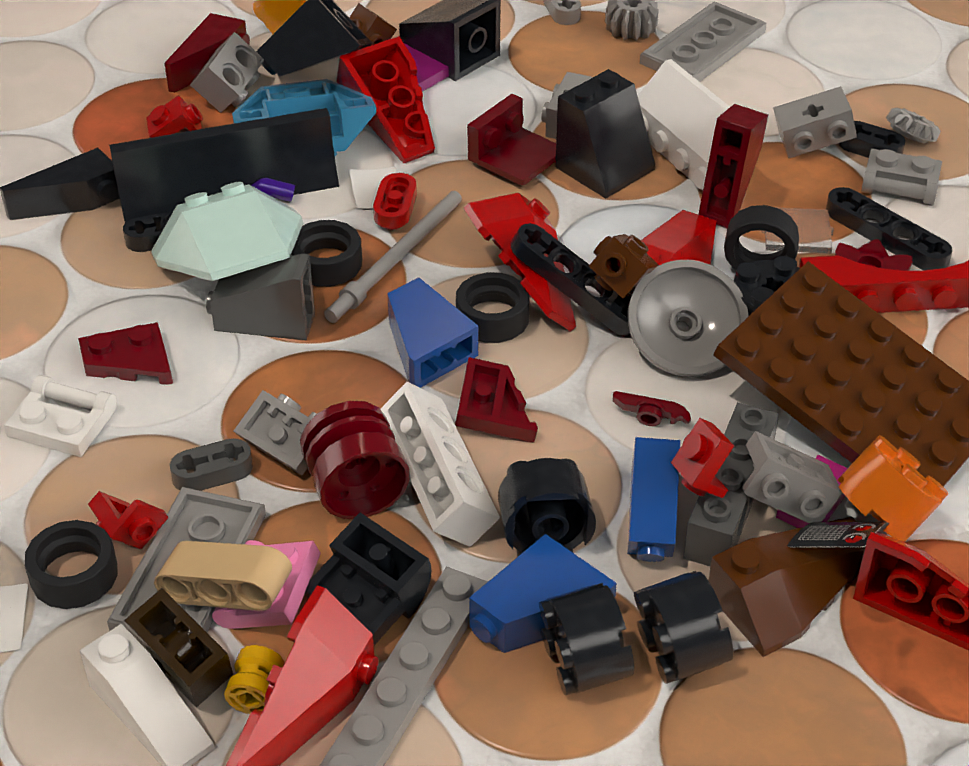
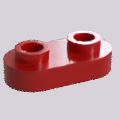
[373,173,417,230]

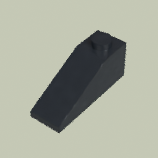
[0,147,119,220]

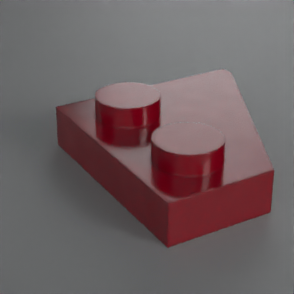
[78,322,173,385]
[455,357,538,443]

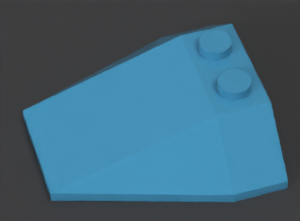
[232,79,377,156]

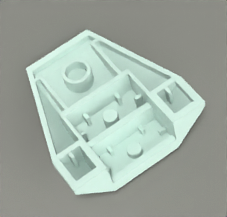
[151,182,303,281]

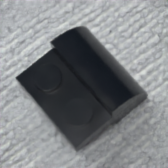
[305,512,432,646]

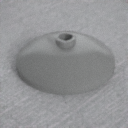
[628,260,749,377]

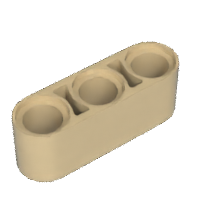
[154,541,292,611]

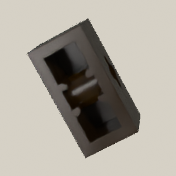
[124,588,233,708]

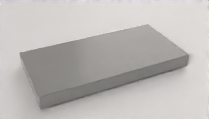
[640,1,766,82]
[107,487,266,632]

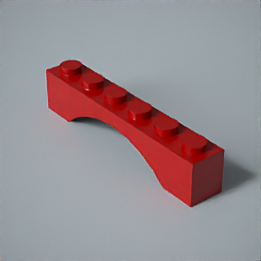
[799,255,969,313]

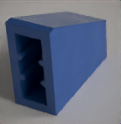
[387,277,478,388]
[627,437,681,562]
[469,534,617,653]

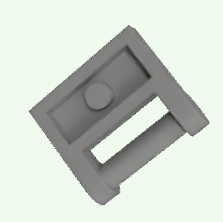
[861,148,942,205]

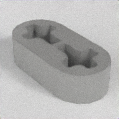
[543,0,581,25]

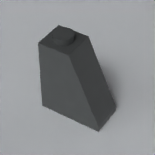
[206,254,315,340]

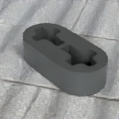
[170,438,253,491]

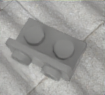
[233,390,317,476]
[743,431,842,523]

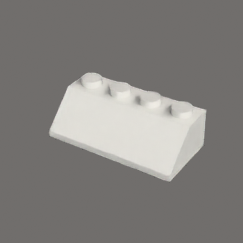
[638,59,730,191]

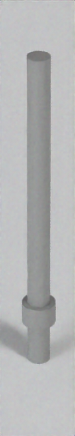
[324,191,462,323]

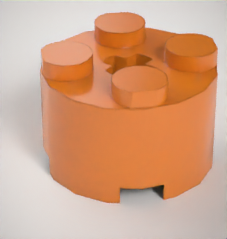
[837,435,948,542]

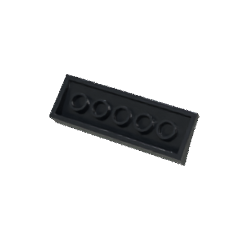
[109,108,339,223]

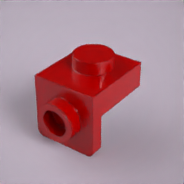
[146,95,203,138]
[671,418,734,498]
[88,491,168,550]

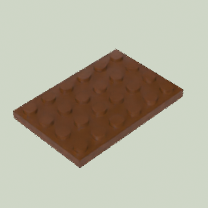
[713,261,969,487]

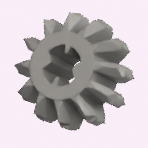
[605,0,659,41]

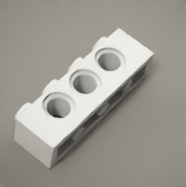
[381,382,500,547]

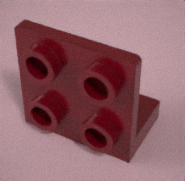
[467,94,556,186]

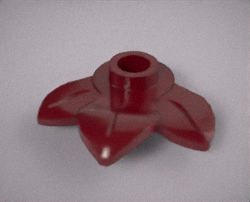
[835,239,912,271]

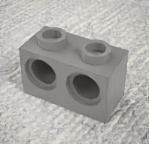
[190,32,262,113]

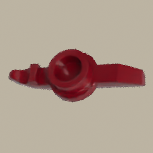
[612,391,691,426]

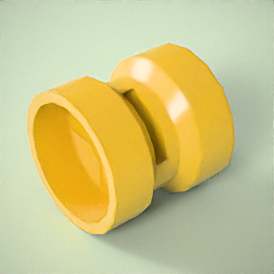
[224,645,285,714]

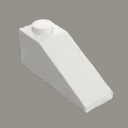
[80,624,215,766]

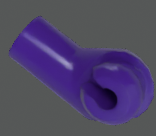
[251,178,295,202]

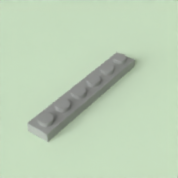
[320,566,488,766]

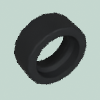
[724,205,799,270]
[290,220,362,287]
[456,272,530,343]
[24,520,118,609]

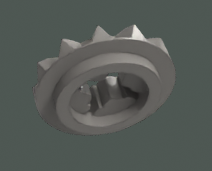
[886,108,941,143]

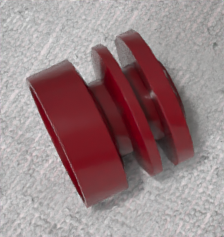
[300,401,410,519]

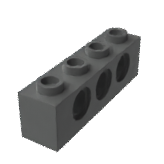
[683,402,779,566]

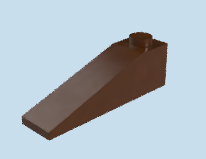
[708,516,865,657]

